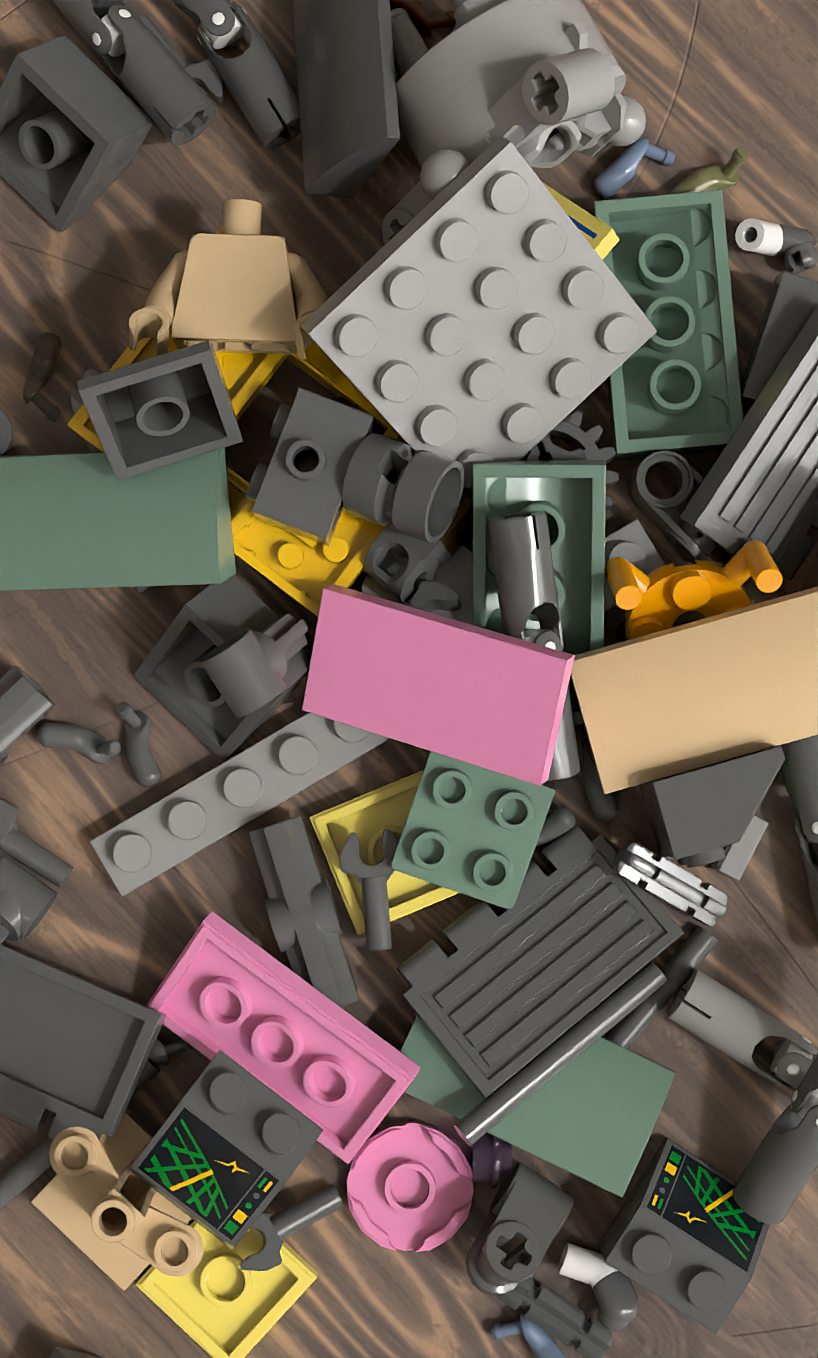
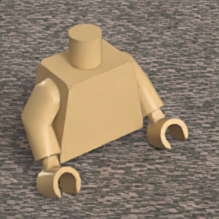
[129,199,327,360]

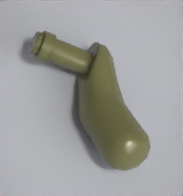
[670,147,749,194]

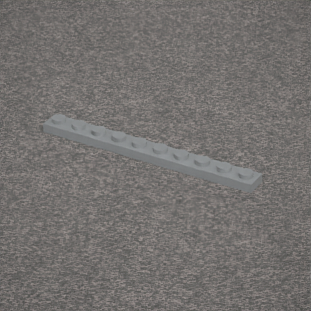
[90,519,665,897]

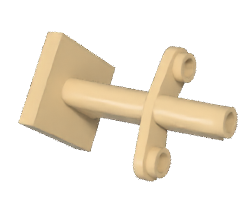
[31,1108,203,1291]

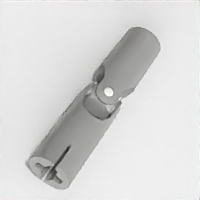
[667,969,818,1090]

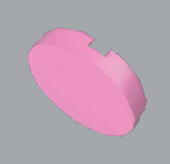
[346,1120,474,1252]

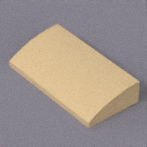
[570,586,818,794]

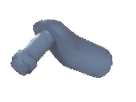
[593,137,675,198]
[491,1313,568,1358]

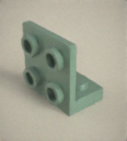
[391,751,556,909]

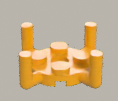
[605,540,782,640]

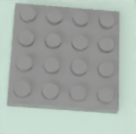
[300,136,657,501]

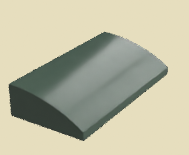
[592,190,743,461]
[0,448,236,591]
[473,460,606,724]
[400,1017,676,1198]

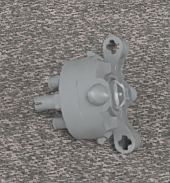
[382,0,646,245]

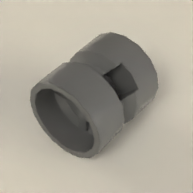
[342,433,464,543]

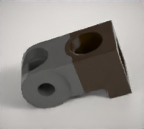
[363,494,473,602]

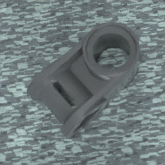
[627,450,718,565]
[466,1162,575,1296]

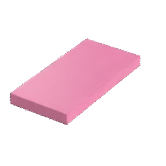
[302,584,575,786]
[146,911,421,1164]

